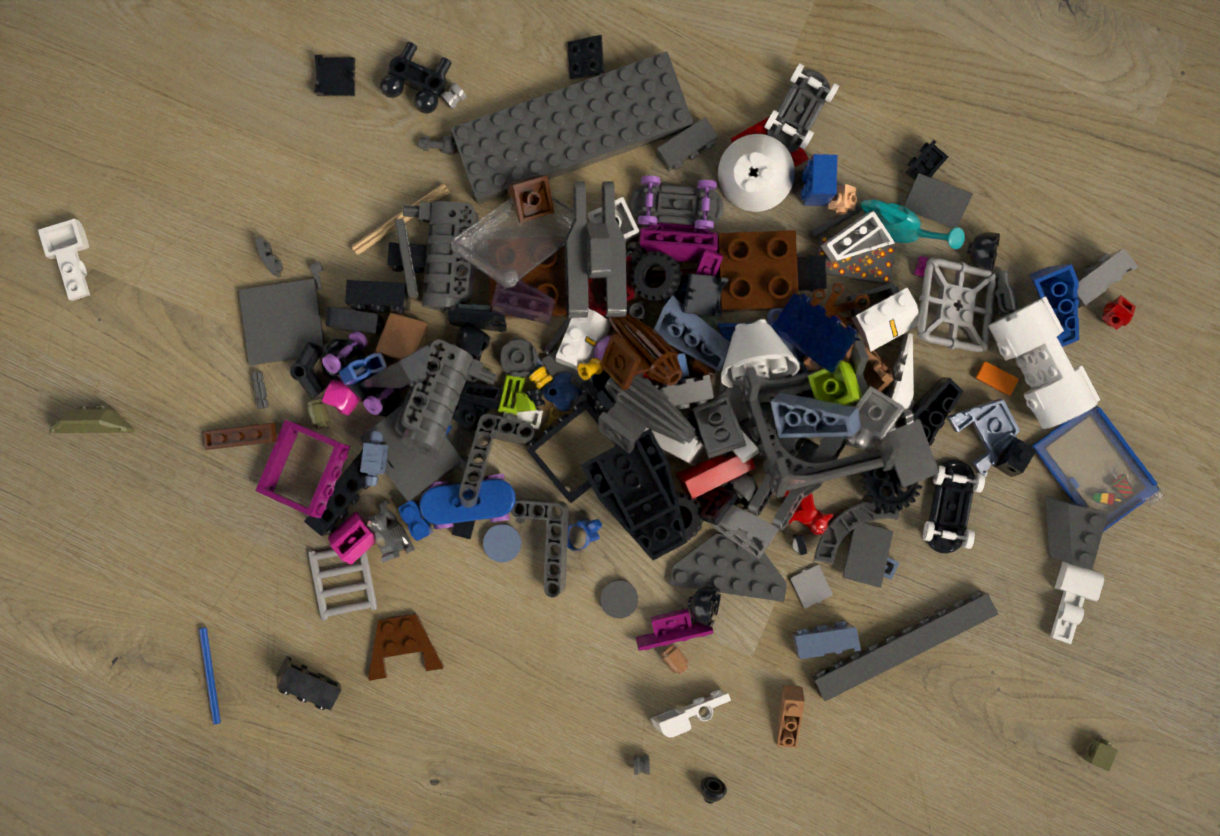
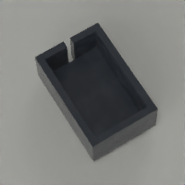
[345,280,411,314]

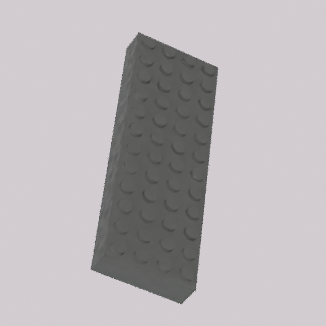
[451,51,693,204]

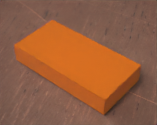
[975,361,1019,396]

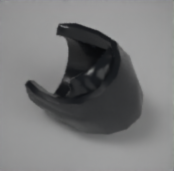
[455,324,491,361]

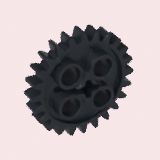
[859,467,922,512]

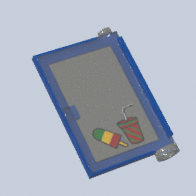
[1031,405,1165,532]

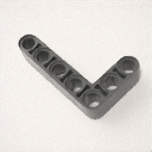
[459,414,534,508]
[510,498,569,598]

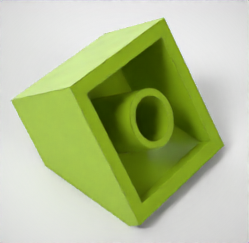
[808,361,862,406]

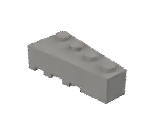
[654,375,714,410]

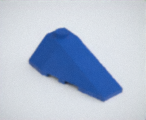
[1029,264,1079,347]

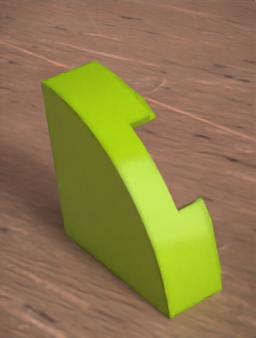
[516,393,536,412]

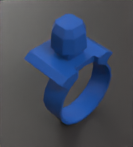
[567,518,602,551]

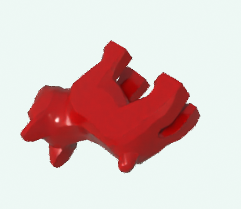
[782,490,833,535]

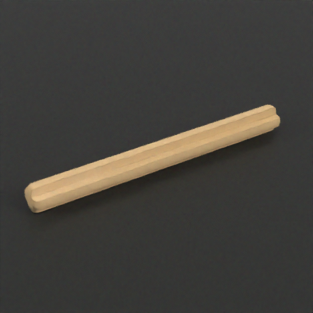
[352,184,449,255]

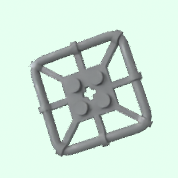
[917,258,996,352]

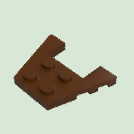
[368,613,444,681]

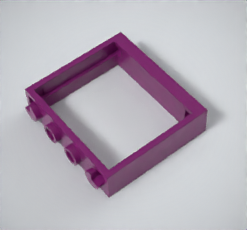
[255,419,351,518]

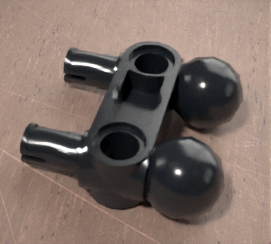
[380,41,452,114]

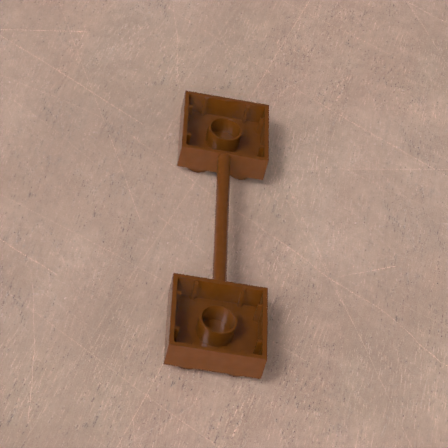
[488,230,799,320]

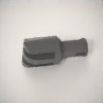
[995,271,1018,316]

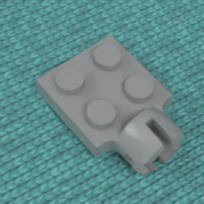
[847,386,904,449]

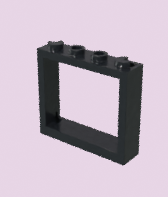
[527,401,617,504]

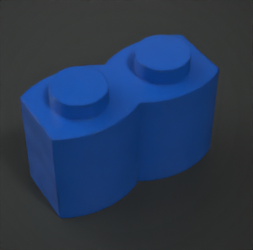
[339,353,387,385]
[399,500,433,541]

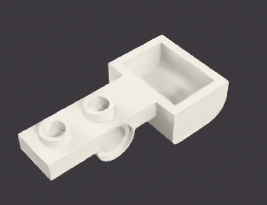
[38,219,90,301]
[1050,561,1104,644]
[651,690,731,737]

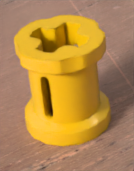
[577,358,603,380]

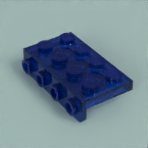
[772,293,860,373]

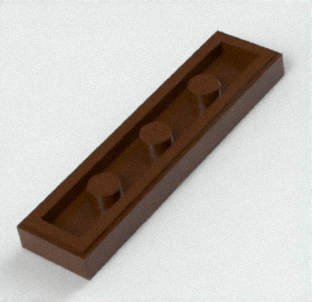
[203,423,277,450]

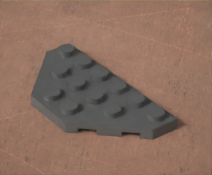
[670,533,787,602]

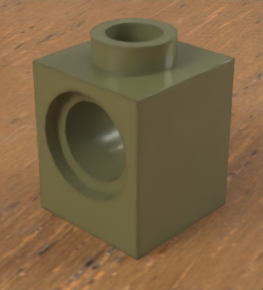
[1084,738,1118,772]

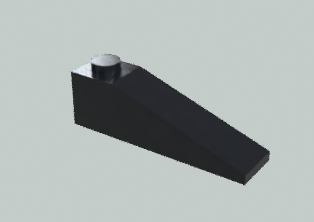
[360,345,430,388]

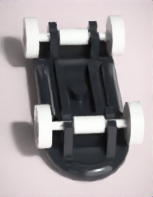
[923,459,985,554]

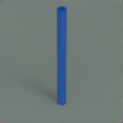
[199,627,221,725]

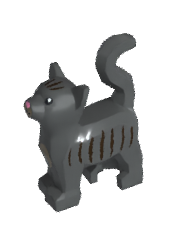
[366,500,415,563]

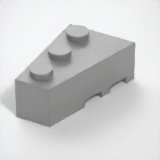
[1077,249,1139,308]
[711,504,780,559]

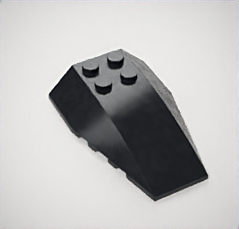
[581,429,688,561]

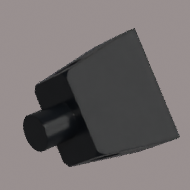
[995,437,1037,477]

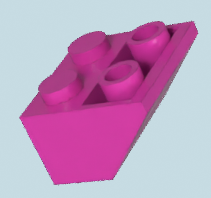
[328,511,376,565]

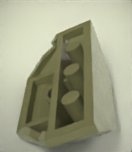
[49,406,134,433]

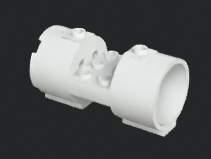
[988,297,1100,429]

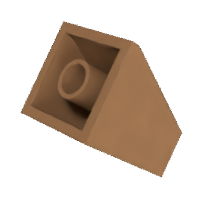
[375,313,428,369]

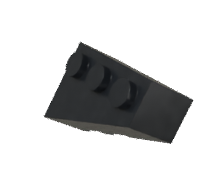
[276,656,342,711]

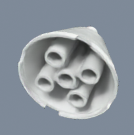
[718,134,795,212]
[721,320,799,389]

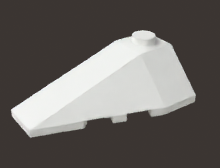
[886,333,914,410]

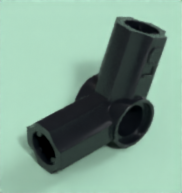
[290,342,325,399]

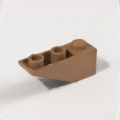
[777,685,805,748]

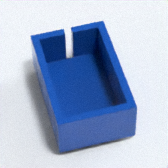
[801,154,838,206]

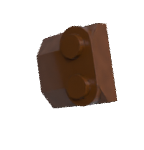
[508,175,555,223]

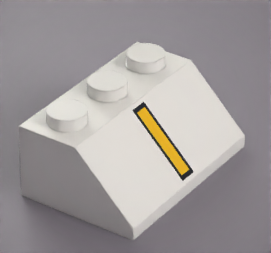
[852,288,919,352]
[556,309,611,370]

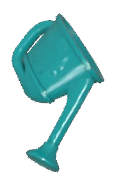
[861,199,965,249]

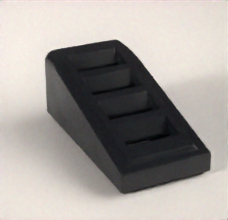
[460,381,503,410]

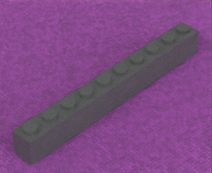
[812,591,998,702]

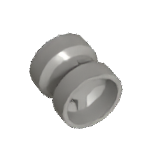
[440,82,467,110]

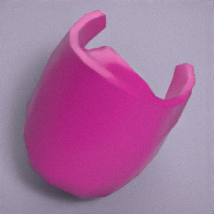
[322,379,360,416]

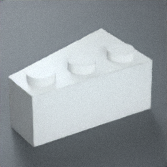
[821,211,895,261]
[644,428,705,466]

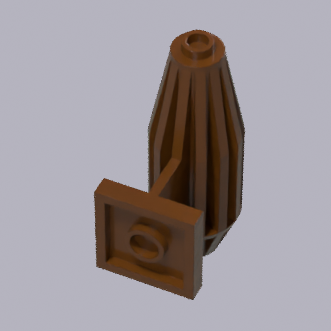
[600,312,682,390]

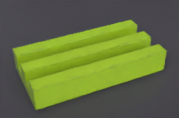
[498,374,525,415]

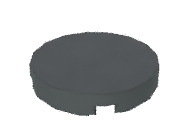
[500,339,538,377]
[600,580,638,619]

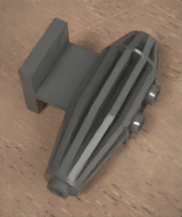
[599,375,696,454]

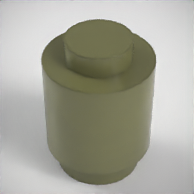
[307,399,330,429]

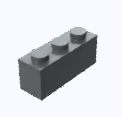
[657,117,718,171]

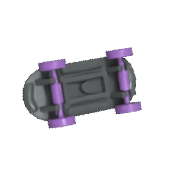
[630,176,724,230]

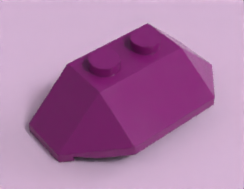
[640,223,718,263]

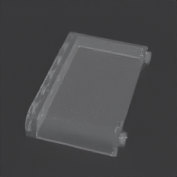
[451,196,573,288]

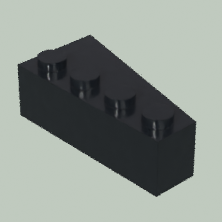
[895,377,963,446]

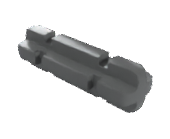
[251,371,269,409]

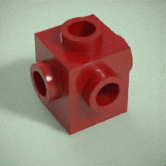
[1102,295,1136,330]

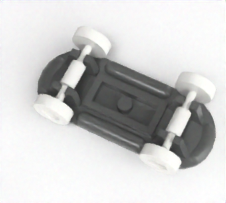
[764,63,839,153]

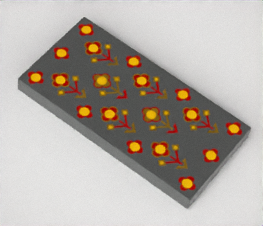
[816,234,896,285]

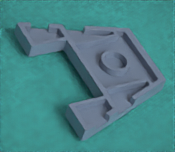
[946,398,1020,476]

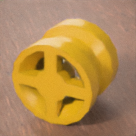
[529,366,553,390]

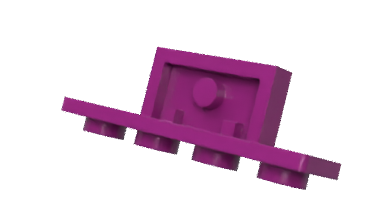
[636,608,714,651]

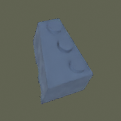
[793,620,861,659]

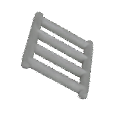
[308,549,377,621]

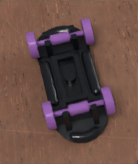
[322,331,408,417]

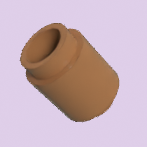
[661,644,689,674]

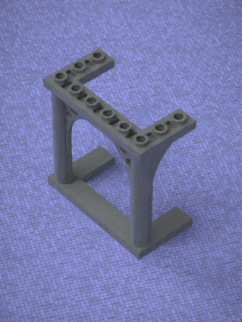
[741,340,901,498]

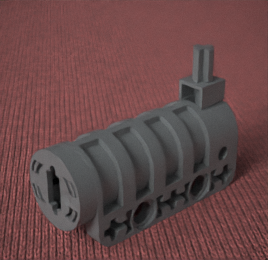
[402,201,479,311]
[395,340,497,456]

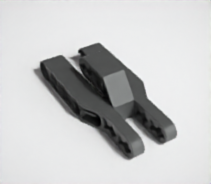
[564,181,627,318]
[748,393,848,530]

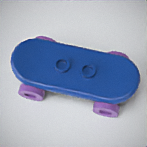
[419,474,516,529]

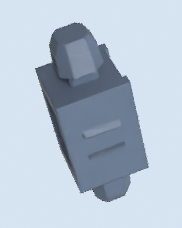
[360,431,388,486]

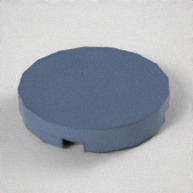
[483,524,522,563]

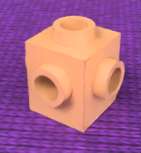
[828,184,857,215]

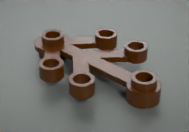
[797,282,871,331]

